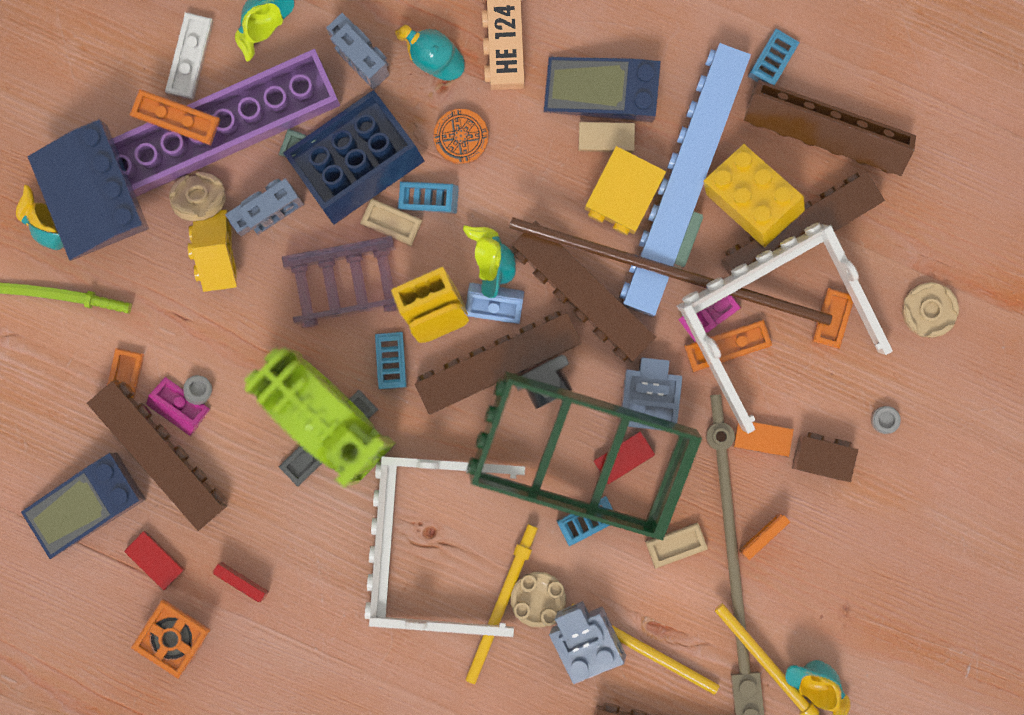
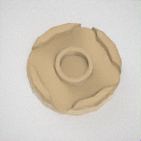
[169,172,226,221]
[902,282,959,338]

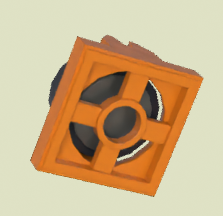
[131,599,211,679]

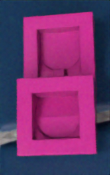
[678,295,741,342]

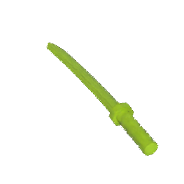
[0,283,132,314]

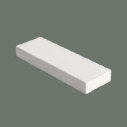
[165,12,214,100]

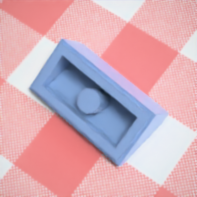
[466,283,524,324]

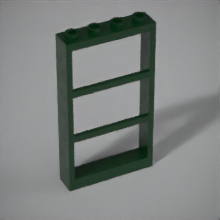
[466,371,702,541]

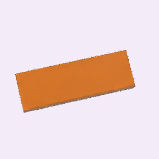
[130,89,221,146]
[684,319,773,372]

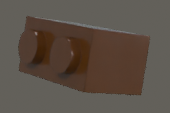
[792,432,859,482]

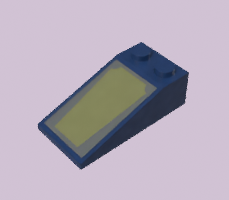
[544,57,661,122]
[21,453,146,559]

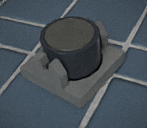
[515,355,573,409]

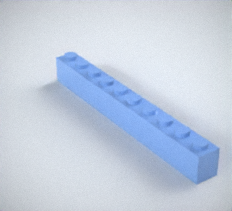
[619,43,751,317]

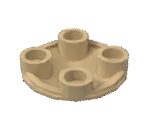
[511,572,566,627]

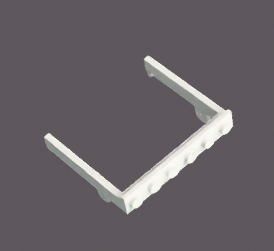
[677,223,893,434]
[365,456,525,637]

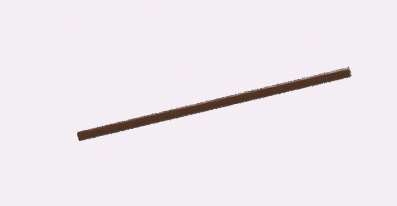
[509,217,832,326]

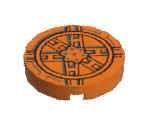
[433,109,488,164]

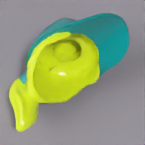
[235,0,294,62]
[463,225,516,298]

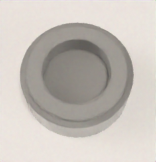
[183,375,212,405]
[871,406,901,434]

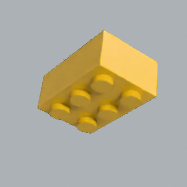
[703,144,805,248]

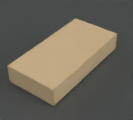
[579,122,635,152]
[360,199,422,246]
[645,523,708,569]

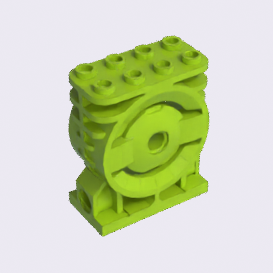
[244,348,396,487]

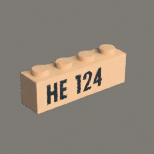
[482,0,524,90]

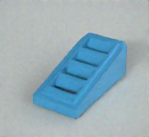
[748,29,800,85]
[398,181,459,214]
[375,332,407,390]
[556,496,613,546]

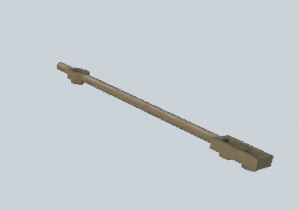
[706,394,764,715]

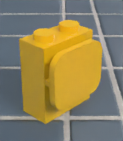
[584,146,666,236]
[391,267,469,343]

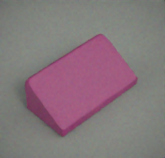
[146,377,210,436]

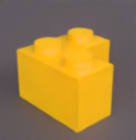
[188,209,237,292]

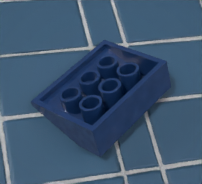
[283,90,425,225]
[27,119,149,261]

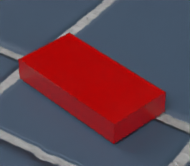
[593,431,655,485]
[124,531,185,591]
[213,562,269,603]

